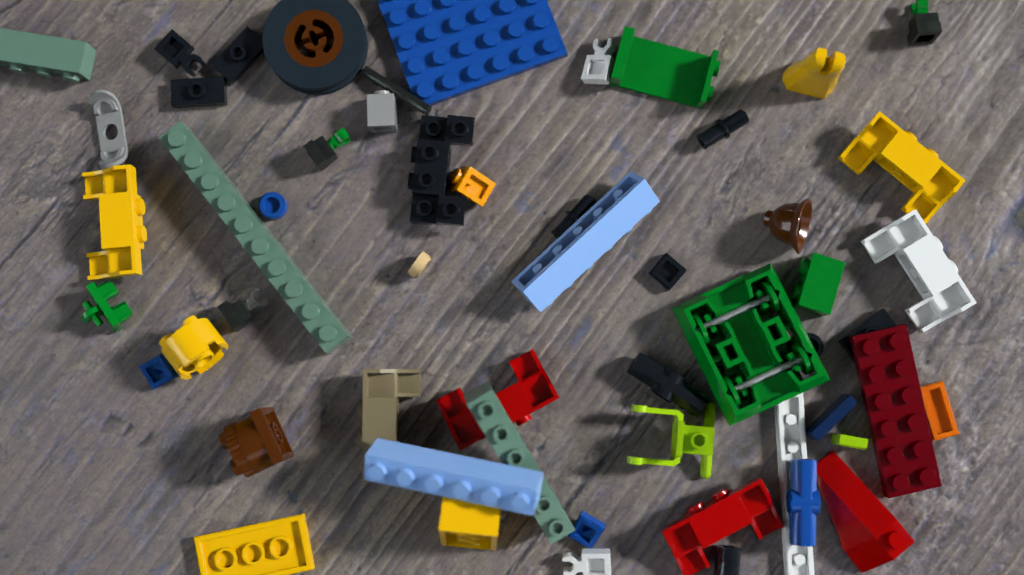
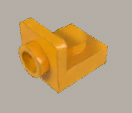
[448,166,496,207]

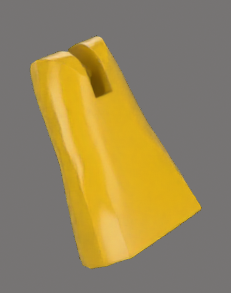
[782,47,846,99]

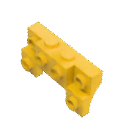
[838,111,966,224]
[82,164,147,281]

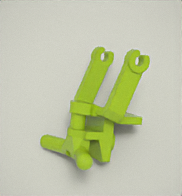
[627,402,716,479]

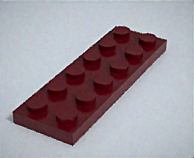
[849,324,942,498]

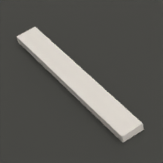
[774,393,814,575]

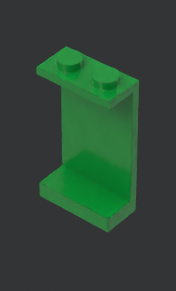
[609,26,721,109]

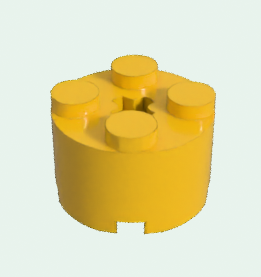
[159,315,229,380]

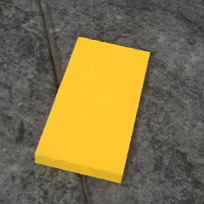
[193,513,315,575]

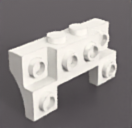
[861,209,977,333]

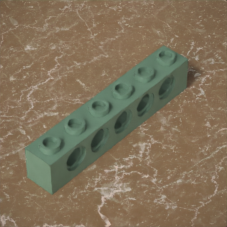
[463,381,575,545]

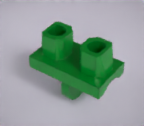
[80,280,133,333]

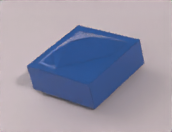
[138,353,178,390]
[567,510,606,549]

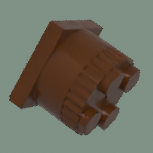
[219,407,294,477]

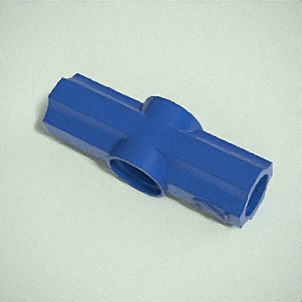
[786,458,821,547]

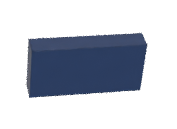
[806,394,857,441]

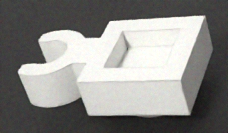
[581,38,616,84]
[562,549,612,575]

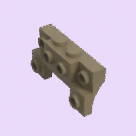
[357,369,421,482]

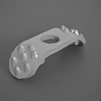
[89,90,128,169]

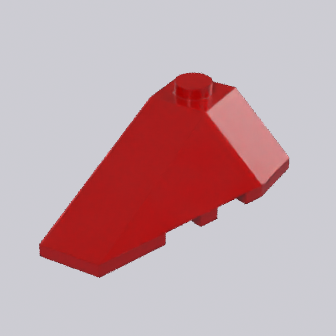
[817,450,915,573]

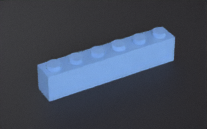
[511,171,660,313]
[364,438,543,516]

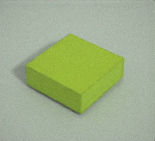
[831,433,868,450]

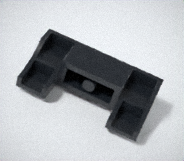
[408,115,475,226]

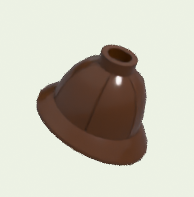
[764,199,812,254]

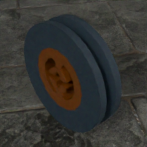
[262,0,368,95]

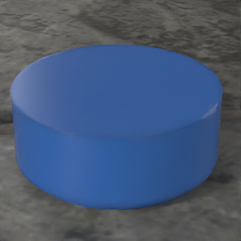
[258,192,287,220]

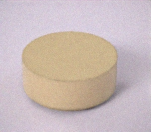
[407,251,431,278]

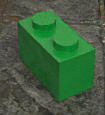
[790,253,846,316]

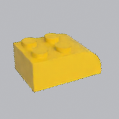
[439,497,500,551]

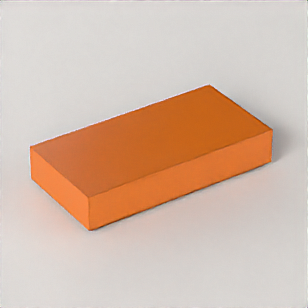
[920,381,959,441]

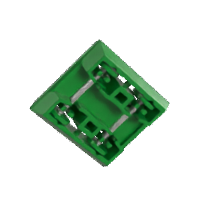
[672,263,830,426]

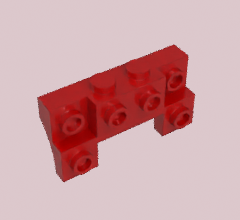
[435,349,559,451]
[660,477,784,575]

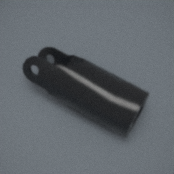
[714,545,741,575]

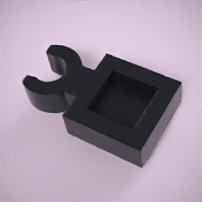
[154,29,206,77]

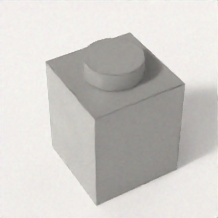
[367,90,398,133]

